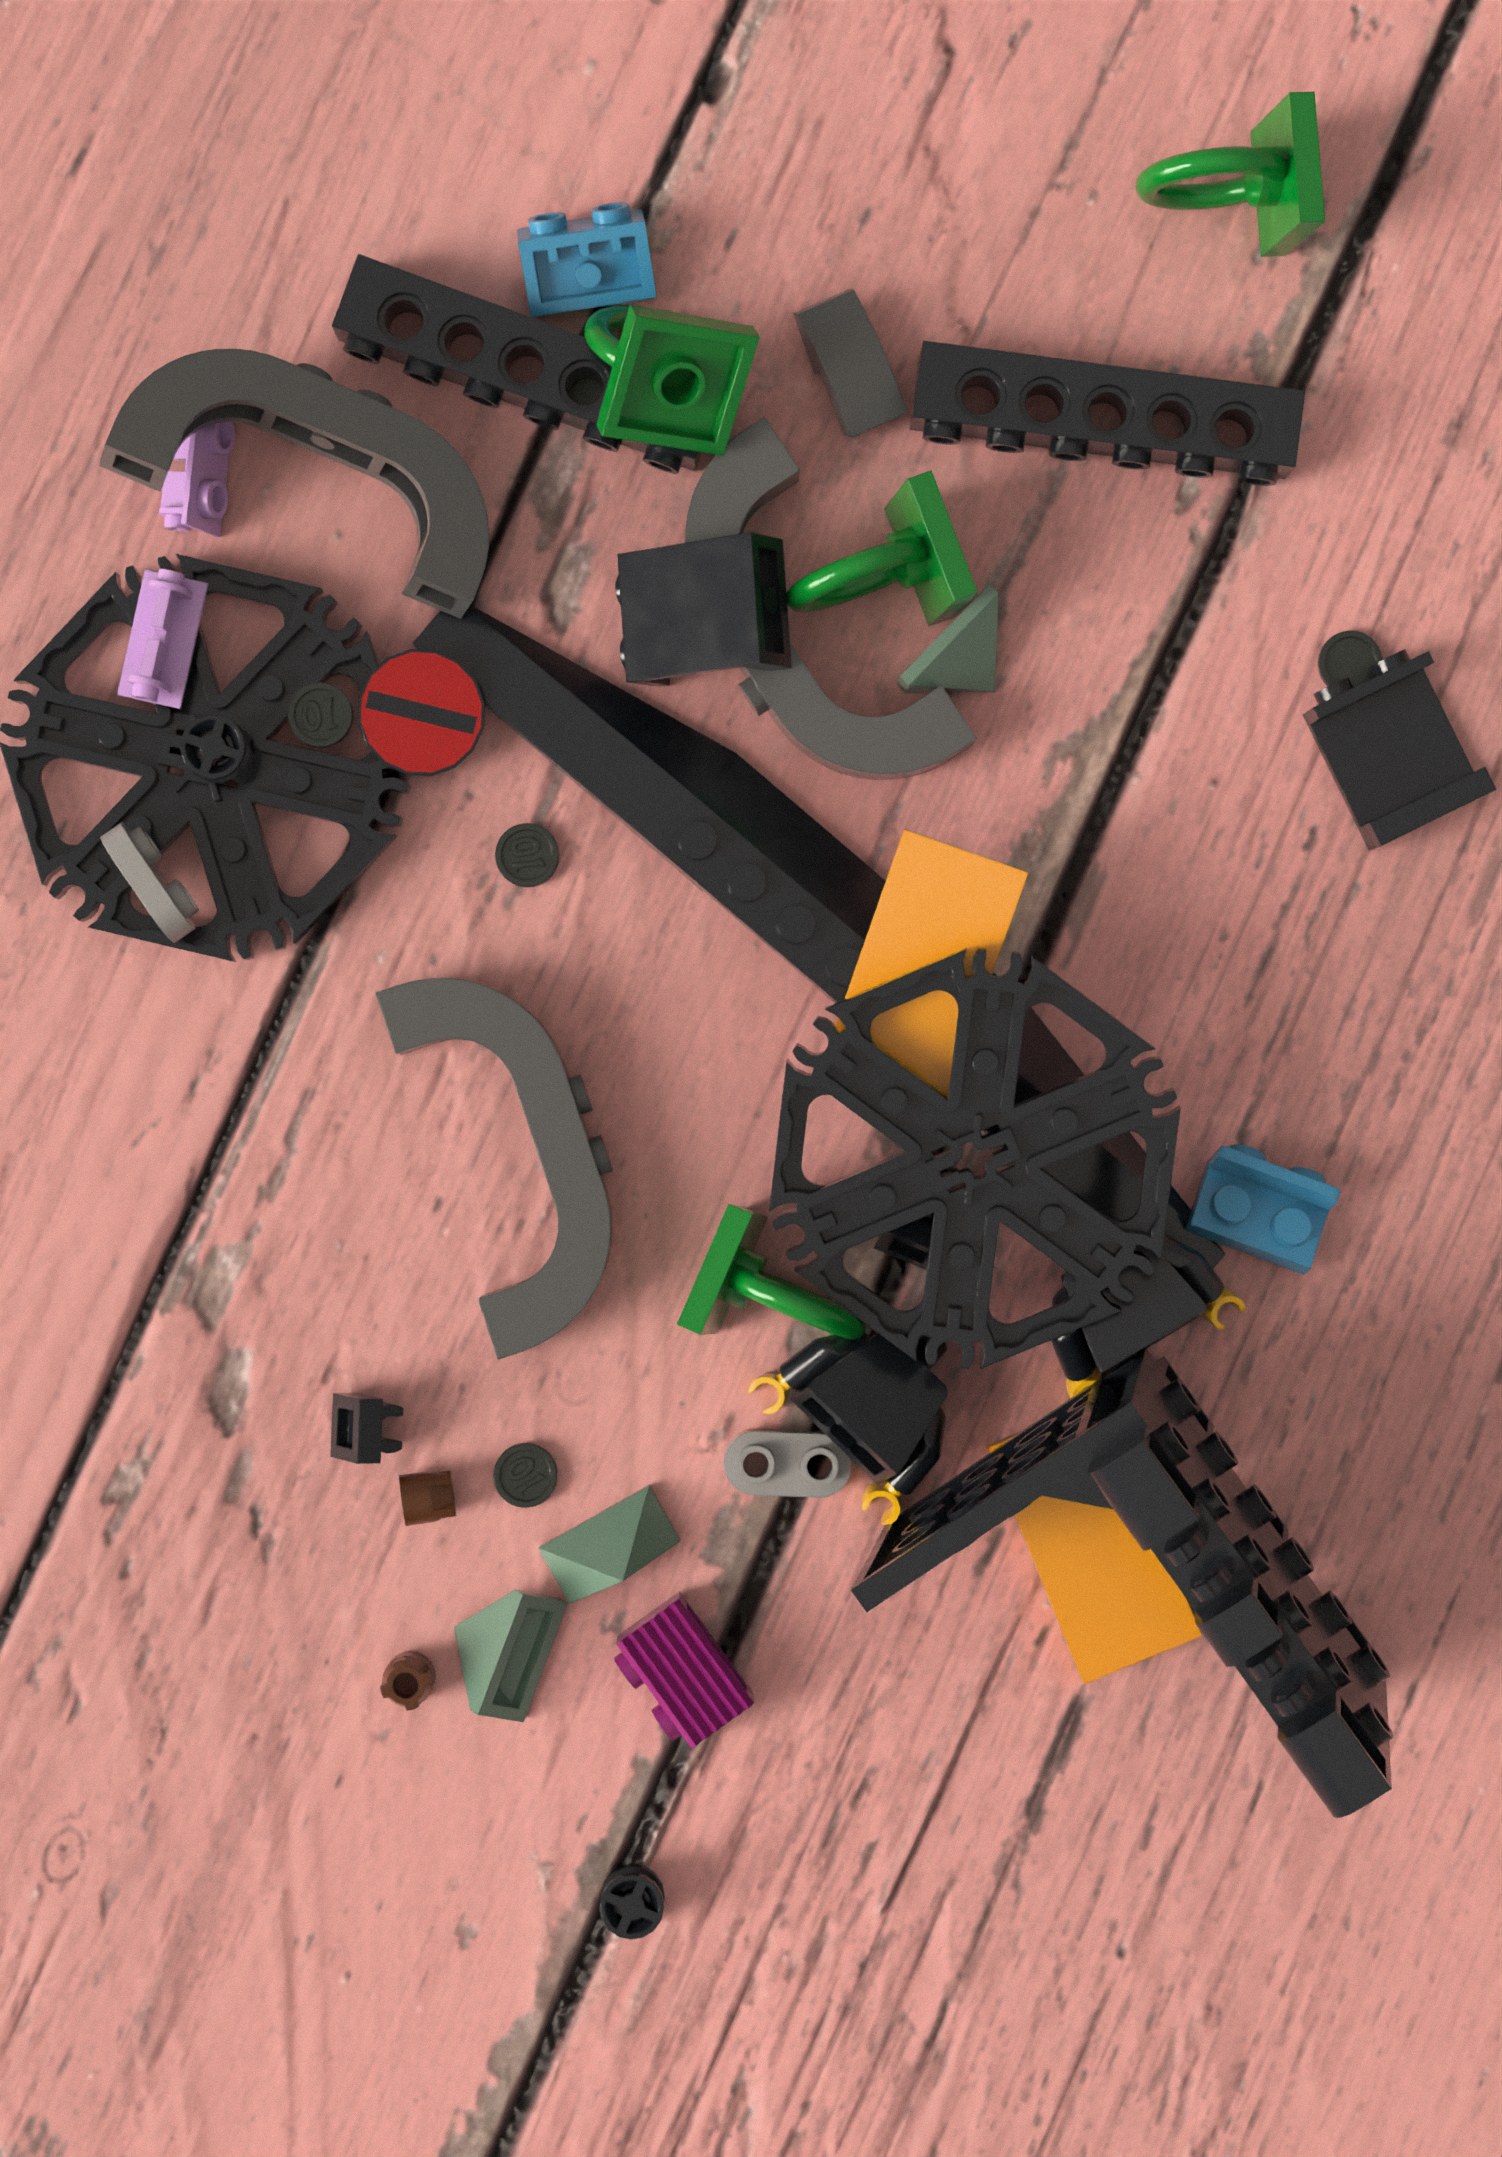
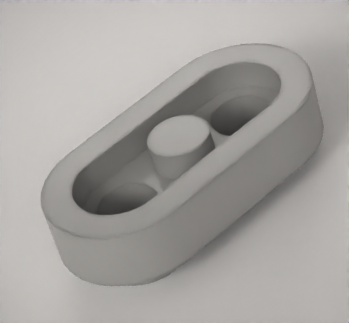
[100,822,199,943]
[724,1429,851,1498]

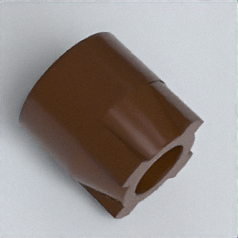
[399,1471,456,1526]
[380,1651,436,1711]

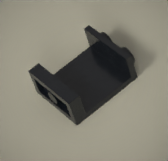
[615,532,792,687]
[1303,649,1497,851]

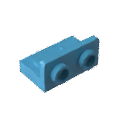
[517,202,657,318]
[1185,1145,1341,1275]

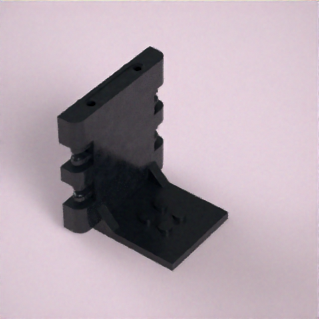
[851,1348,1393,1818]

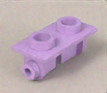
[159,422,235,537]
[117,569,209,709]

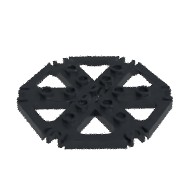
[0,554,411,962]
[769,947,1181,1369]

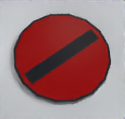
[358,649,485,777]

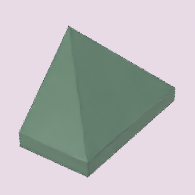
[897,584,998,693]
[538,1485,680,1604]
[454,1590,568,1722]

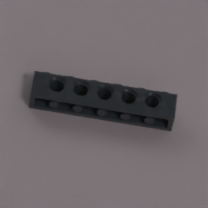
[332,254,702,474]
[910,341,1305,486]

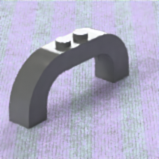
[99,349,489,619]
[685,416,977,780]
[376,978,613,1360]

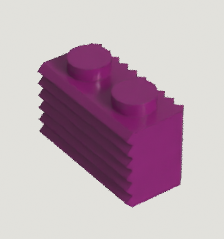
[614,1591,754,1748]

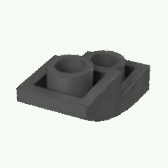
[793,289,908,438]

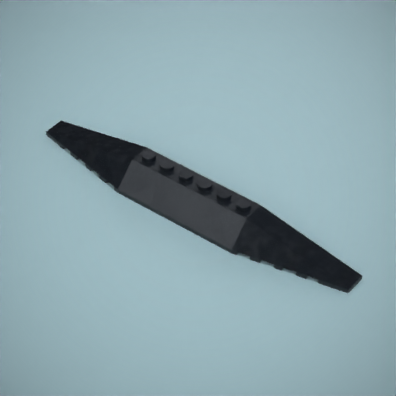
[412,605,1225,1269]

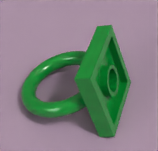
[1135,91,1325,257]
[584,304,760,456]
[786,470,978,626]
[677,1204,866,1340]

